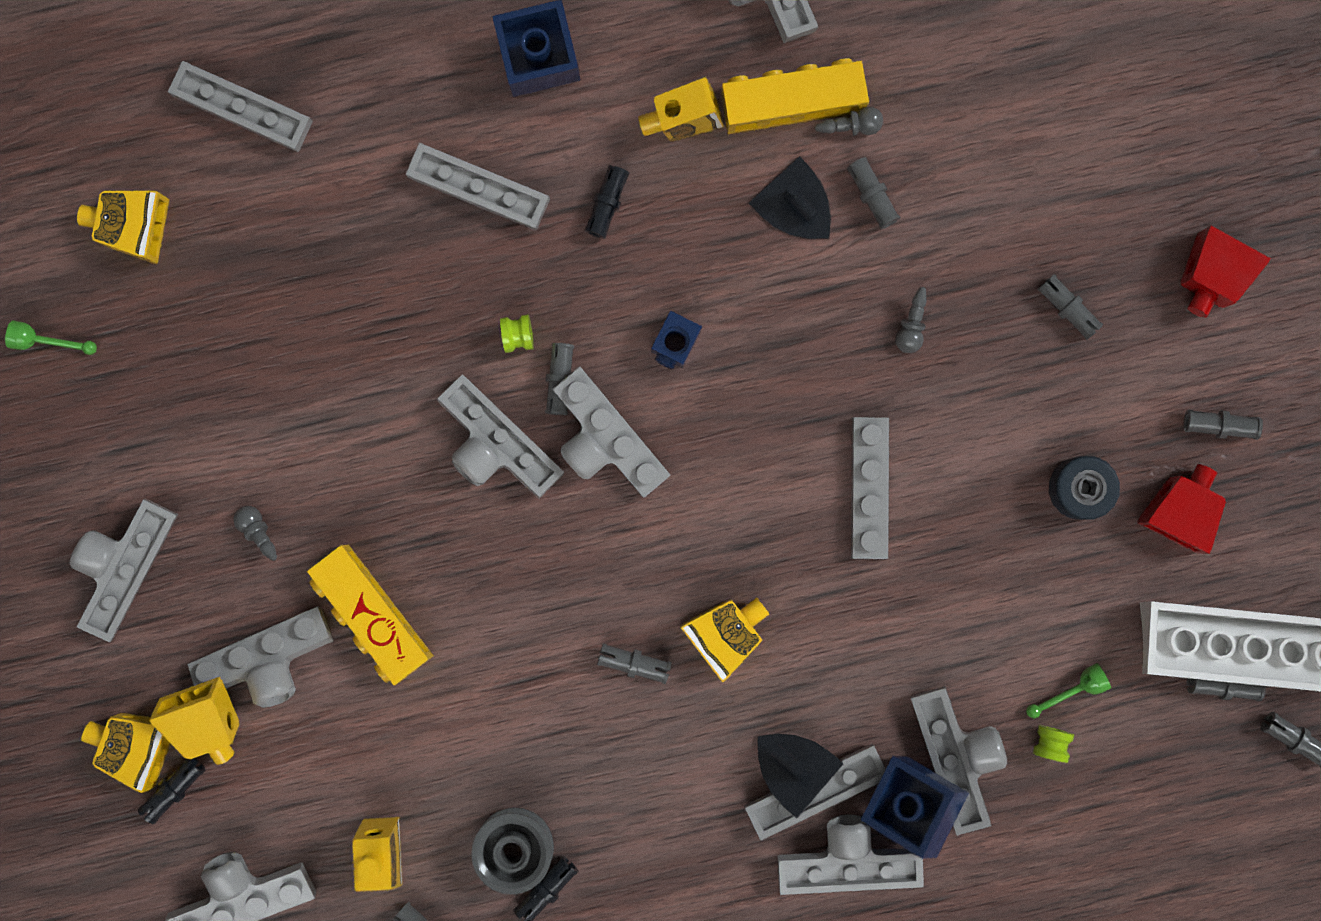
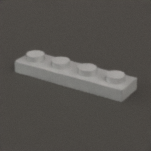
[168,61,313,152]
[406,143,550,231]
[851,417,889,559]
[744,743,886,841]

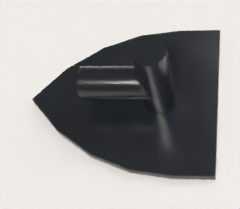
[749,156,831,239]
[758,733,844,818]

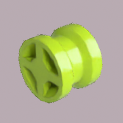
[500,314,534,353]
[1032,725,1075,763]

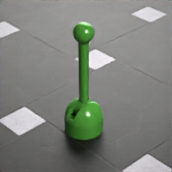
[5,320,97,355]
[1026,663,1111,719]

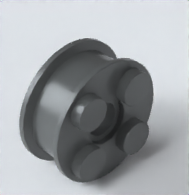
[471,807,554,894]

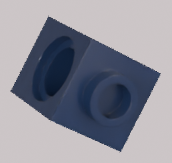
[651,310,702,370]

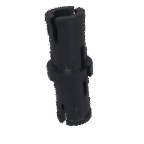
[584,165,630,239]
[138,758,206,824]
[513,856,579,921]

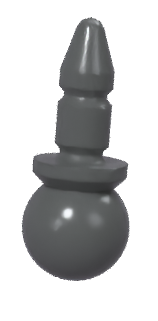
[815,107,883,136]
[895,287,927,354]
[233,506,277,561]

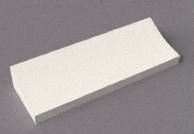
[1140,601,1321,692]

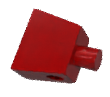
[1181,225,1271,318]
[1137,464,1226,554]

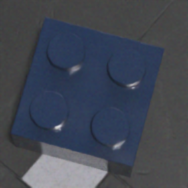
[492,0,581,97]
[861,756,969,859]

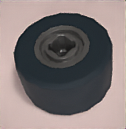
[1049,456,1120,520]

